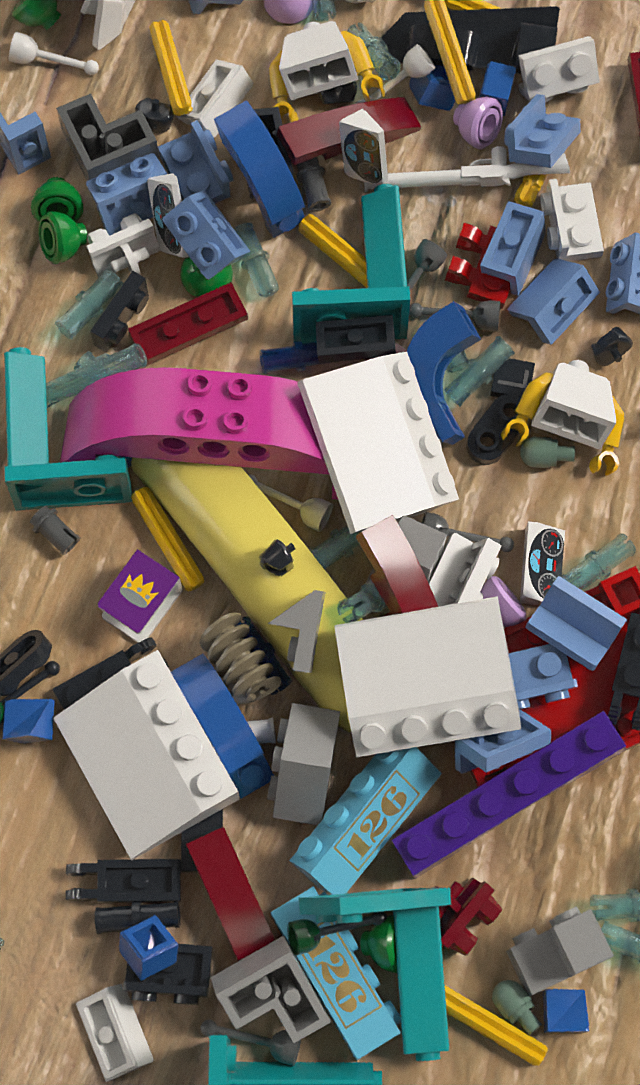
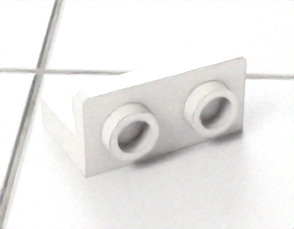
[541,179,604,261]

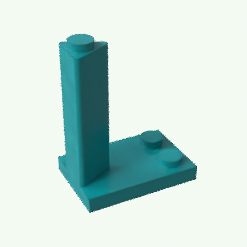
[292,184,410,344]
[4,347,132,511]
[299,888,451,1061]
[208,1035,382,1085]

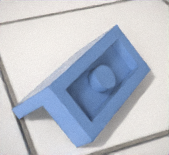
[0,112,51,175]
[480,201,546,296]
[507,258,600,345]
[526,576,627,671]

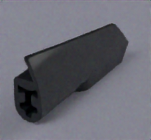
[377,6,560,74]

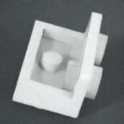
[518,36,600,102]
[428,533,502,607]

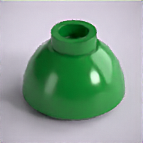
[12,0,62,30]
[31,177,84,223]
[39,211,88,265]
[180,257,233,297]
[360,915,398,973]

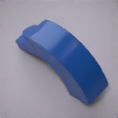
[214,100,305,238]
[406,301,481,445]
[171,653,274,799]

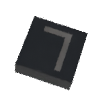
[490,356,535,398]

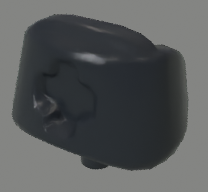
[318,81,357,105]
[135,98,174,133]
[591,327,633,366]
[259,539,296,576]

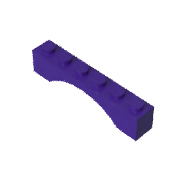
[392,711,626,878]

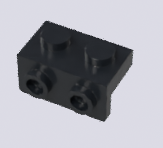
[122,944,213,1005]

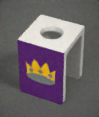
[98,549,183,643]

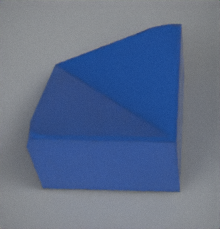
[479,61,516,117]
[409,64,455,111]
[2,699,55,744]
[119,915,178,981]
[543,989,589,1033]

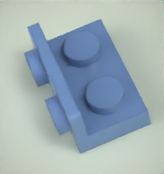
[504,94,581,168]
[158,120,233,203]
[86,153,167,236]
[162,190,250,279]
[606,232,640,314]
[509,644,578,709]
[455,709,551,774]

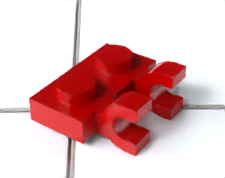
[445,223,510,309]

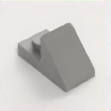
[268,590,326,673]

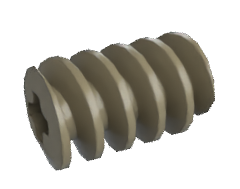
[199,612,281,704]

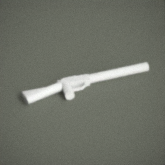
[364,146,570,192]

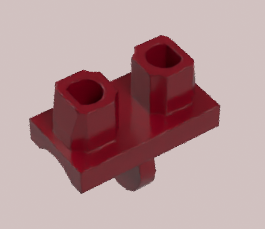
[434,878,502,956]

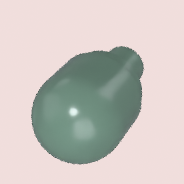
[520,437,575,468]
[492,980,542,1036]

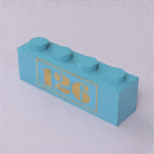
[289,747,442,895]
[271,886,401,1061]

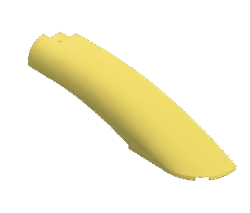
[131,457,363,733]

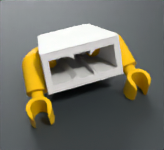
[269,21,385,122]
[501,360,624,476]

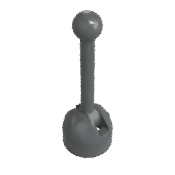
[407,239,448,291]
[409,300,500,332]
[422,512,514,552]
[200,1019,301,1066]

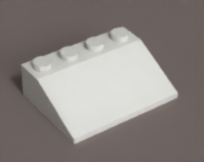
[297,352,459,534]
[334,596,521,757]
[53,650,239,861]

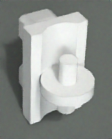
[87,213,161,278]

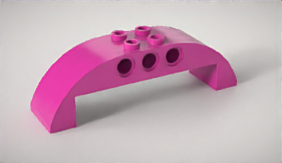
[60,367,338,500]

